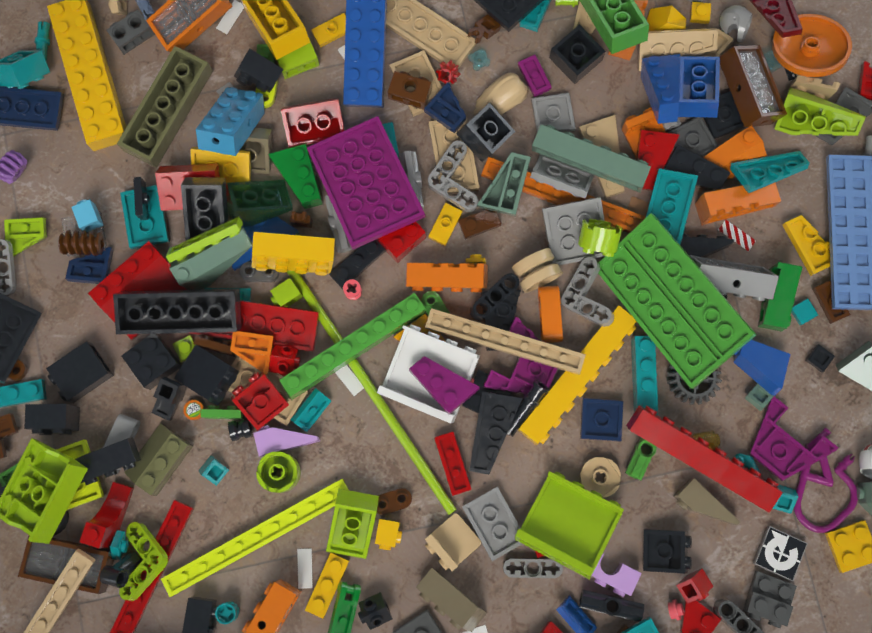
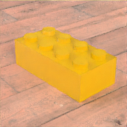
[241,0,311,60]
[252,232,335,276]

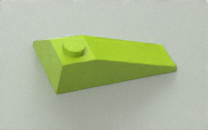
[774,87,866,136]

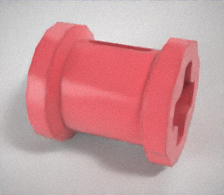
[343,279,362,300]

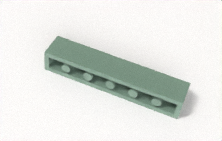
[532,125,651,193]

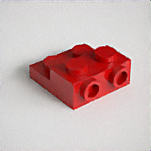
[231,372,289,431]

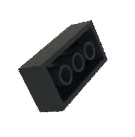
[181,177,229,240]

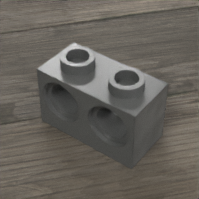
[107,9,155,55]

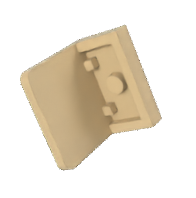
[425,513,481,571]

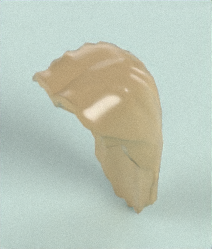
[473,73,529,115]

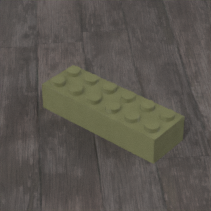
[117,46,213,168]

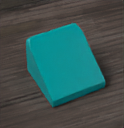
[199,455,229,486]
[772,485,798,514]

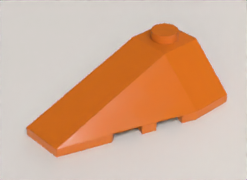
[696,125,767,187]

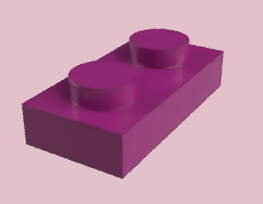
[518,55,552,97]

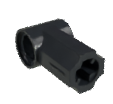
[100,551,142,588]

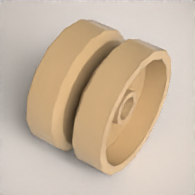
[512,248,563,293]

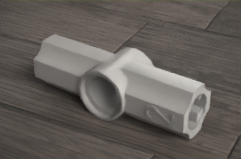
[400,151,424,209]
[325,195,353,253]

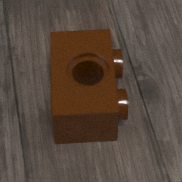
[387,71,432,110]

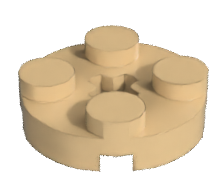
[579,457,621,497]

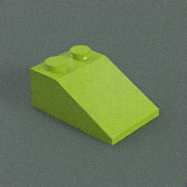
[326,488,379,559]

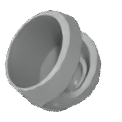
[719,5,753,43]

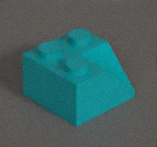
[0,50,50,89]

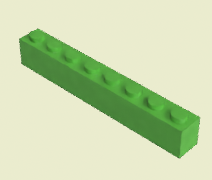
[279,293,426,401]

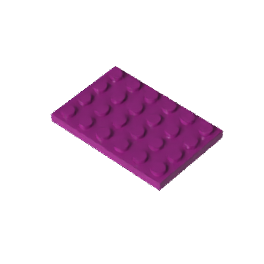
[307,116,426,249]

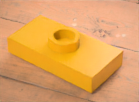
[311,13,346,48]
[428,203,463,246]

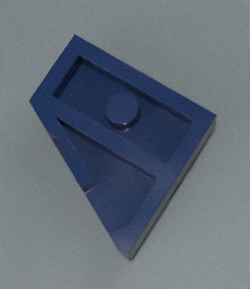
[424,82,466,133]

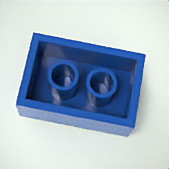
[678,56,720,118]

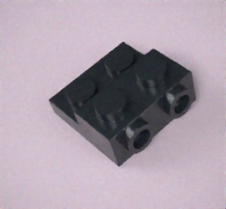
[643,529,692,574]

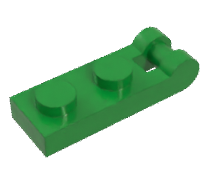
[328,581,361,633]

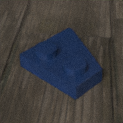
[65,247,113,284]

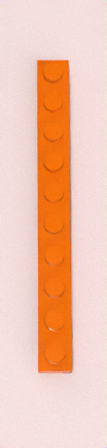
[481,157,646,233]

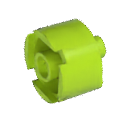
[578,219,622,257]
[256,451,300,493]

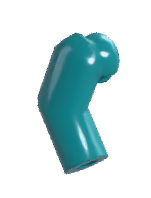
[734,453,761,473]

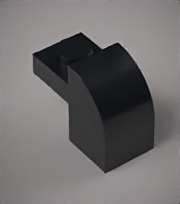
[151,377,186,421]

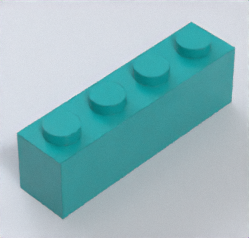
[631,336,658,416]

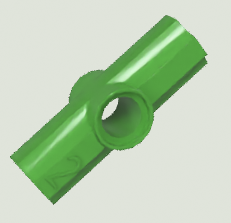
[625,438,657,481]

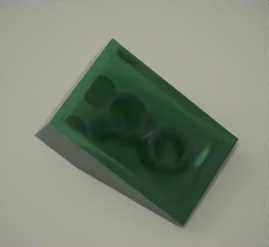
[226,180,293,227]

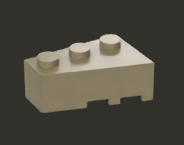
[416,568,487,632]

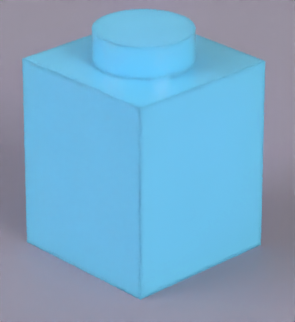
[71,199,104,232]

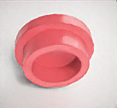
[668,599,684,621]

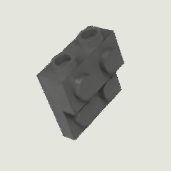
[743,571,797,629]

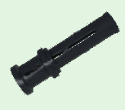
[507,380,549,437]

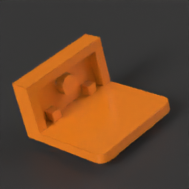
[622,107,666,158]

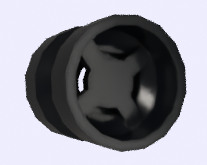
[228,418,253,442]

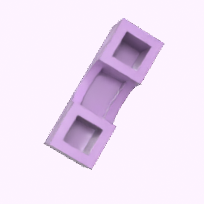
[592,554,642,597]

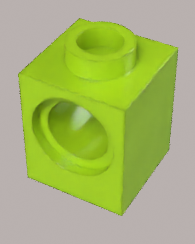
[270,278,303,307]

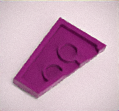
[409,356,480,415]

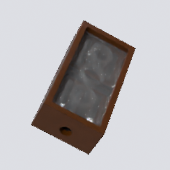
[720,45,787,127]
[18,536,114,594]

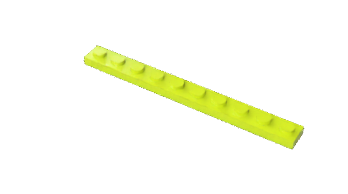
[161,479,349,597]

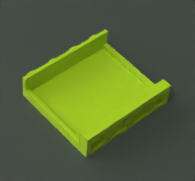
[515,471,624,580]

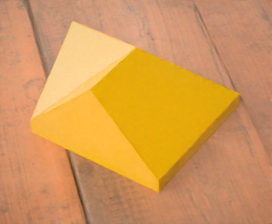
[647,5,686,31]

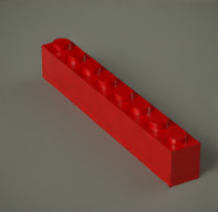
[626,405,783,513]

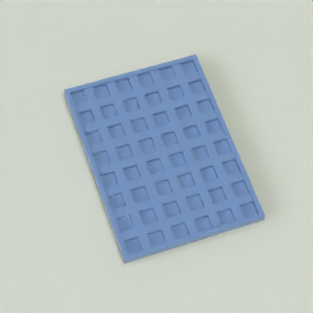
[826,155,872,310]

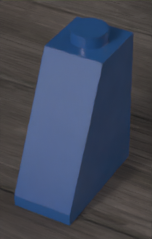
[733,340,790,396]

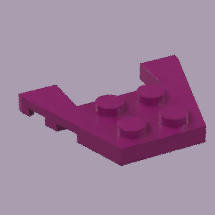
[483,317,558,396]
[750,396,838,481]

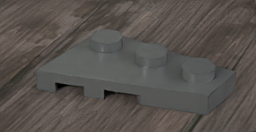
[815,87,872,145]

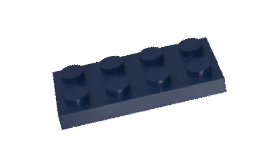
[0,86,64,131]

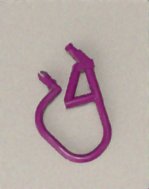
[794,428,858,533]

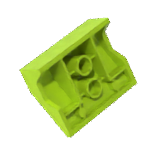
[0,438,88,544]

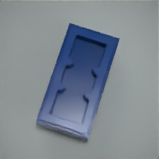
[556,596,597,633]

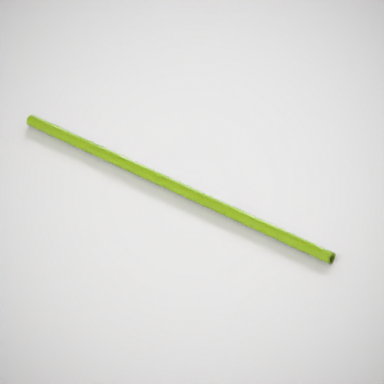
[287,271,457,515]

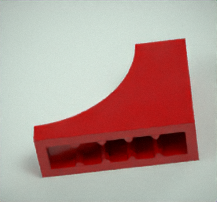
[80,482,134,548]

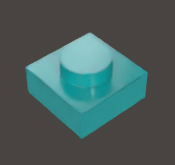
[110,530,129,560]

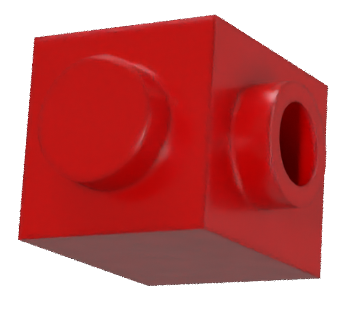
[676,568,714,604]

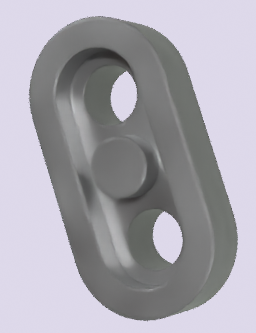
[240,262,280,282]

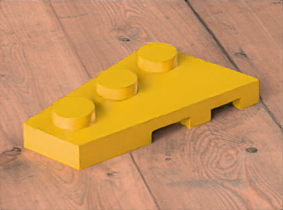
[782,215,830,276]

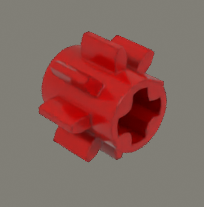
[436,60,461,85]

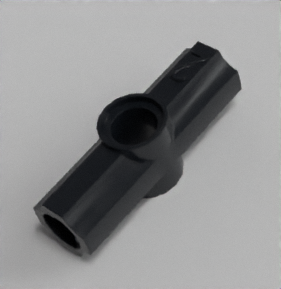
[579,589,644,622]

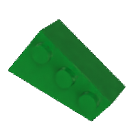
[268,144,323,209]
[758,262,803,332]

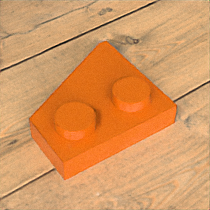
[230,331,273,375]

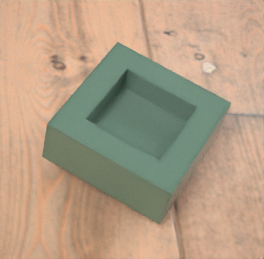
[745,383,774,411]

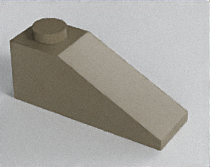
[674,478,740,525]

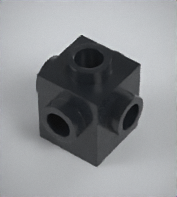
[358,592,393,630]

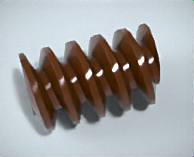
[59,230,104,256]

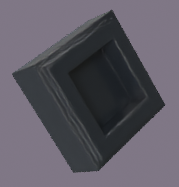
[805,344,835,373]

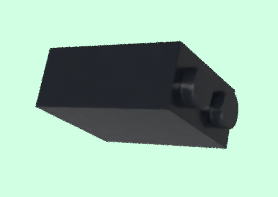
[46,341,114,403]
[174,345,240,405]

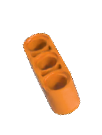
[538,286,563,343]

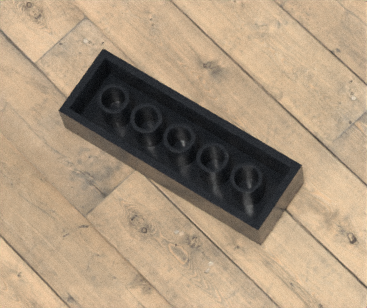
[113,289,242,334]

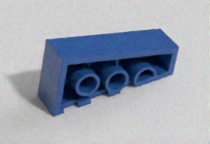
[641,54,680,124]

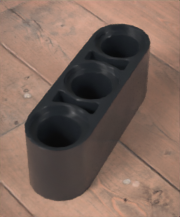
[470,273,520,321]

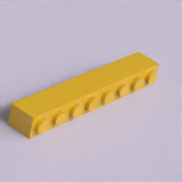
[518,305,637,445]

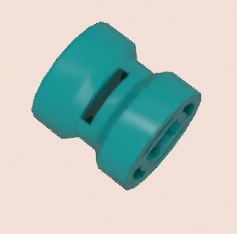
[215,601,240,624]

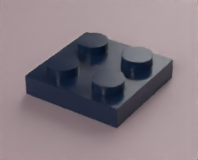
[580,398,623,442]

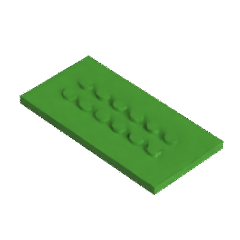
[598,213,757,389]

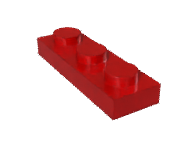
[434,432,472,496]

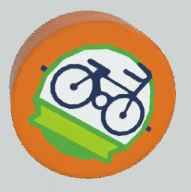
[183,400,205,420]

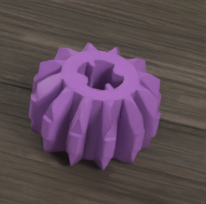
[0,150,27,184]

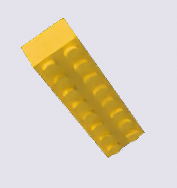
[47,0,126,151]

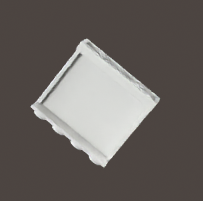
[377,324,480,423]

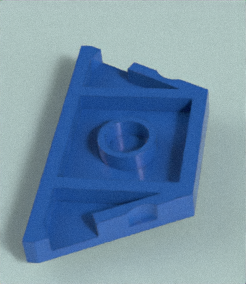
[232,209,300,271]

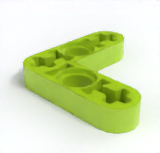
[119,522,168,601]

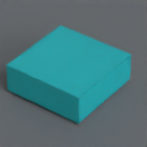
[791,298,818,326]

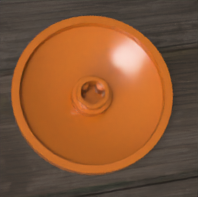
[772,14,852,77]

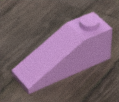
[253,425,320,457]

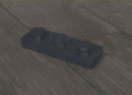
[329,240,386,290]

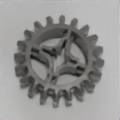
[667,365,722,405]

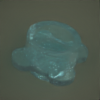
[468,49,490,71]

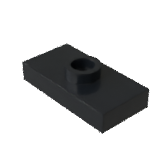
[133,177,150,221]

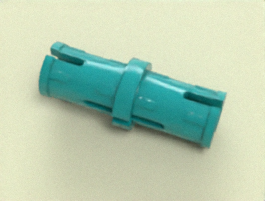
[34,21,51,61]

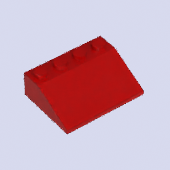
[88,241,187,340]

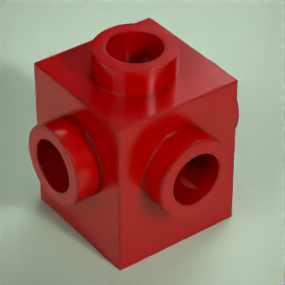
[268,345,300,376]

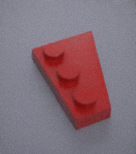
[636,130,679,191]

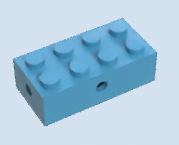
[196,87,265,156]

